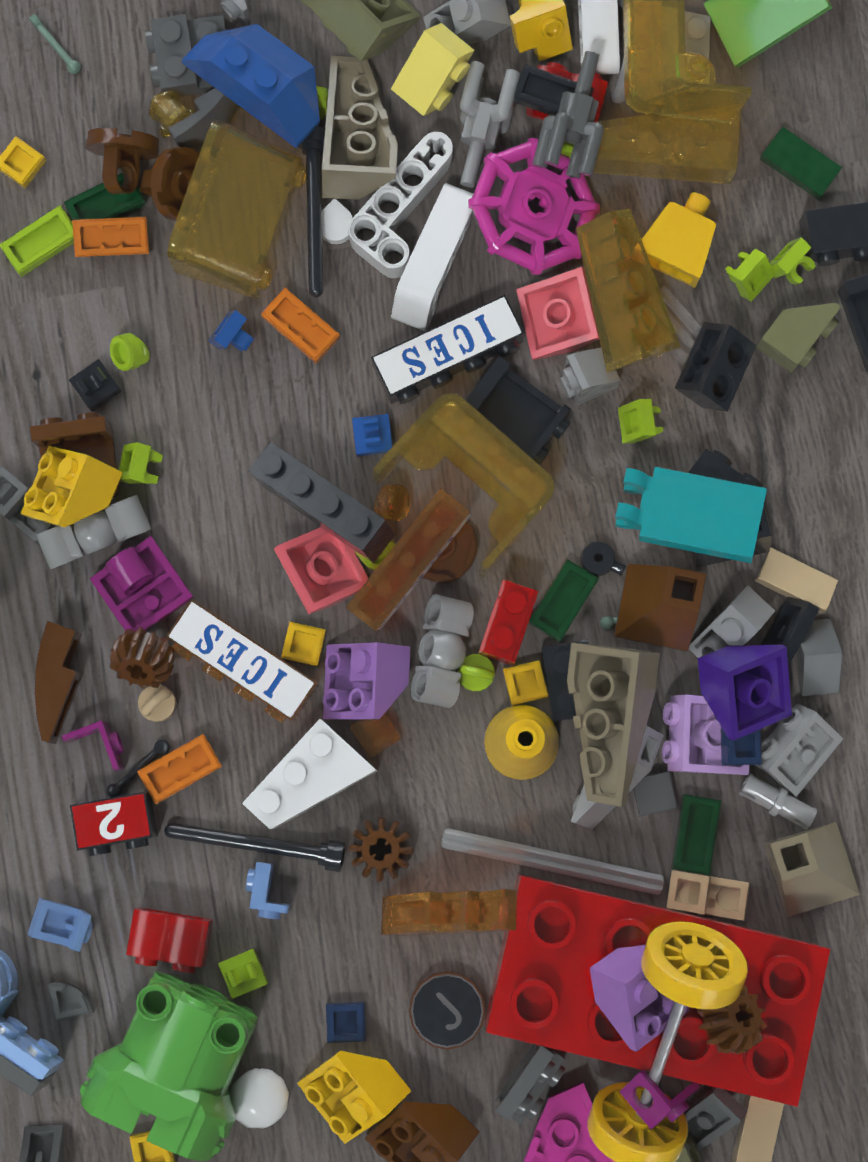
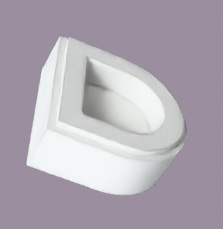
[322,199,353,244]

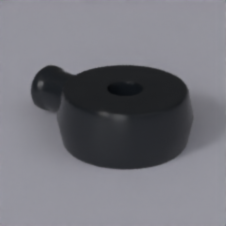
[580,541,626,576]

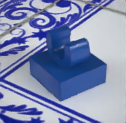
[208,310,254,352]
[352,414,393,457]

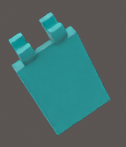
[615,467,767,564]

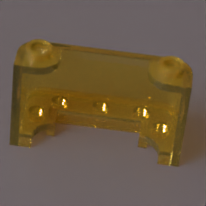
[167,120,307,299]

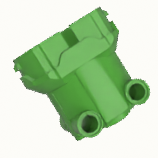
[80,972,258,1161]

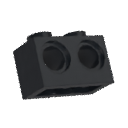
[675,322,757,412]

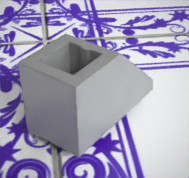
[423,0,511,44]
[560,347,620,406]
[689,585,775,658]

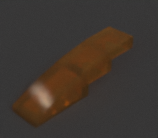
[381,889,517,935]

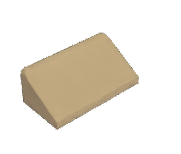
[755,548,838,614]
[731,1095,784,1162]

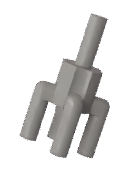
[460,61,520,188]

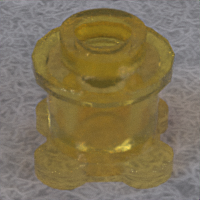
[148,91,197,138]

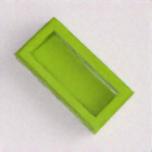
[0,205,74,278]

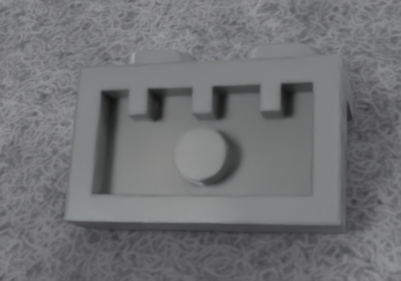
[756,704,843,797]

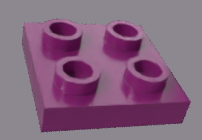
[89,536,194,631]

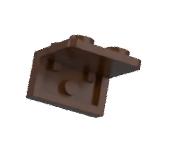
[30,412,120,498]

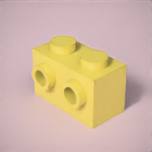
[391,23,475,116]

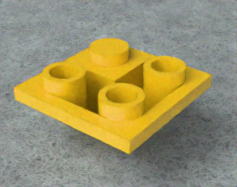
[20,446,123,528]
[297,1051,411,1144]

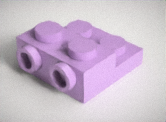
[662,695,749,775]

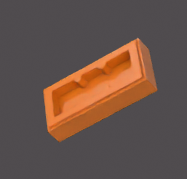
[72,217,149,257]
[261,288,341,364]
[137,734,222,804]

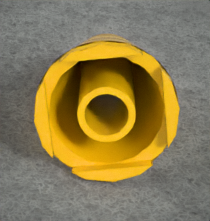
[484,705,559,780]

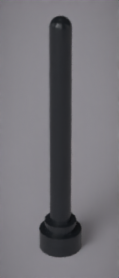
[299,126,325,298]
[164,823,345,872]

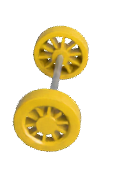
[587,922,748,1162]

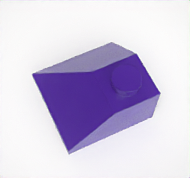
[698,645,792,741]

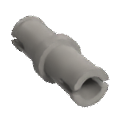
[738,773,817,830]

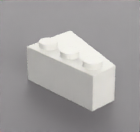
[242,719,377,829]

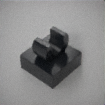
[69,359,122,412]

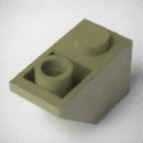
[756,303,841,373]

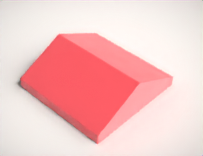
[516,267,601,360]
[274,527,372,614]

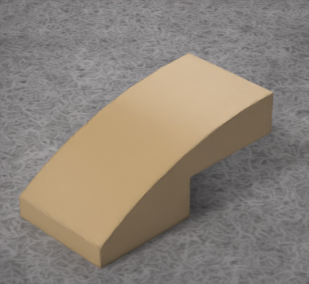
[666,870,750,921]

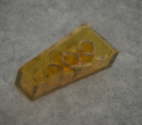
[593,99,742,184]
[576,208,681,373]

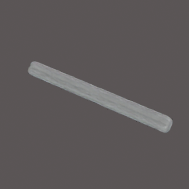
[441,828,664,895]

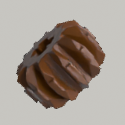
[110,627,175,690]
[349,817,413,882]
[697,985,768,1054]

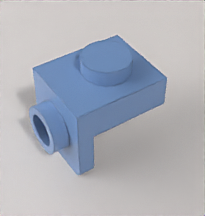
[246,861,291,919]
[27,897,93,952]

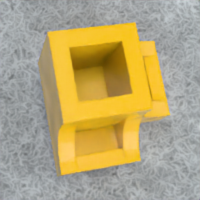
[509,0,573,62]

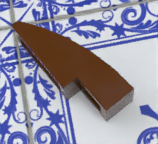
[35,621,83,744]

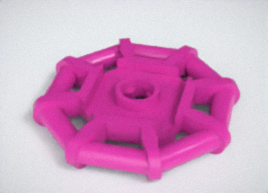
[468,138,600,275]

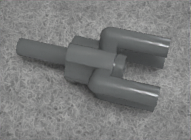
[532,51,604,179]

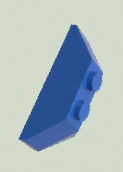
[182,24,320,149]

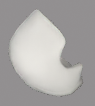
[230,1068,289,1128]

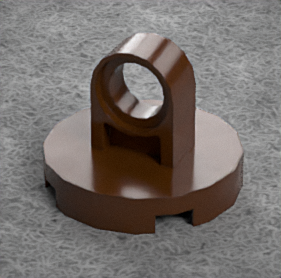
[85,128,160,194]
[139,147,212,222]

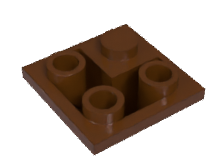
[614,564,706,652]
[364,1101,480,1162]

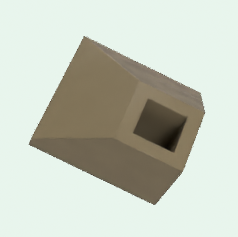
[763,821,860,917]

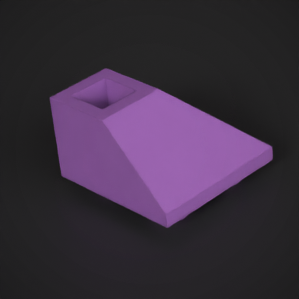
[323,642,410,720]
[590,945,689,1052]

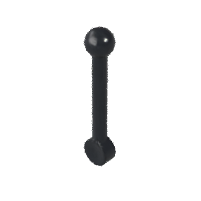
[106,740,170,798]

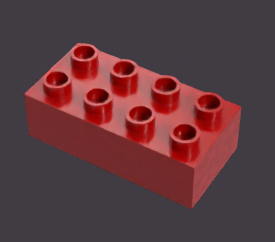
[484,874,830,1107]

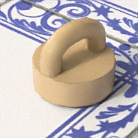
[138,685,177,722]

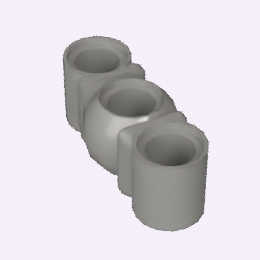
[36,495,151,569]
[410,594,474,708]

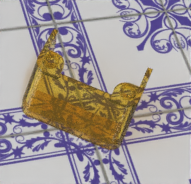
[623,0,752,123]
[373,393,555,578]

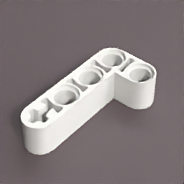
[578,0,620,75]
[348,132,453,278]
[391,183,474,331]

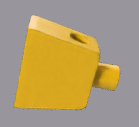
[633,192,716,288]

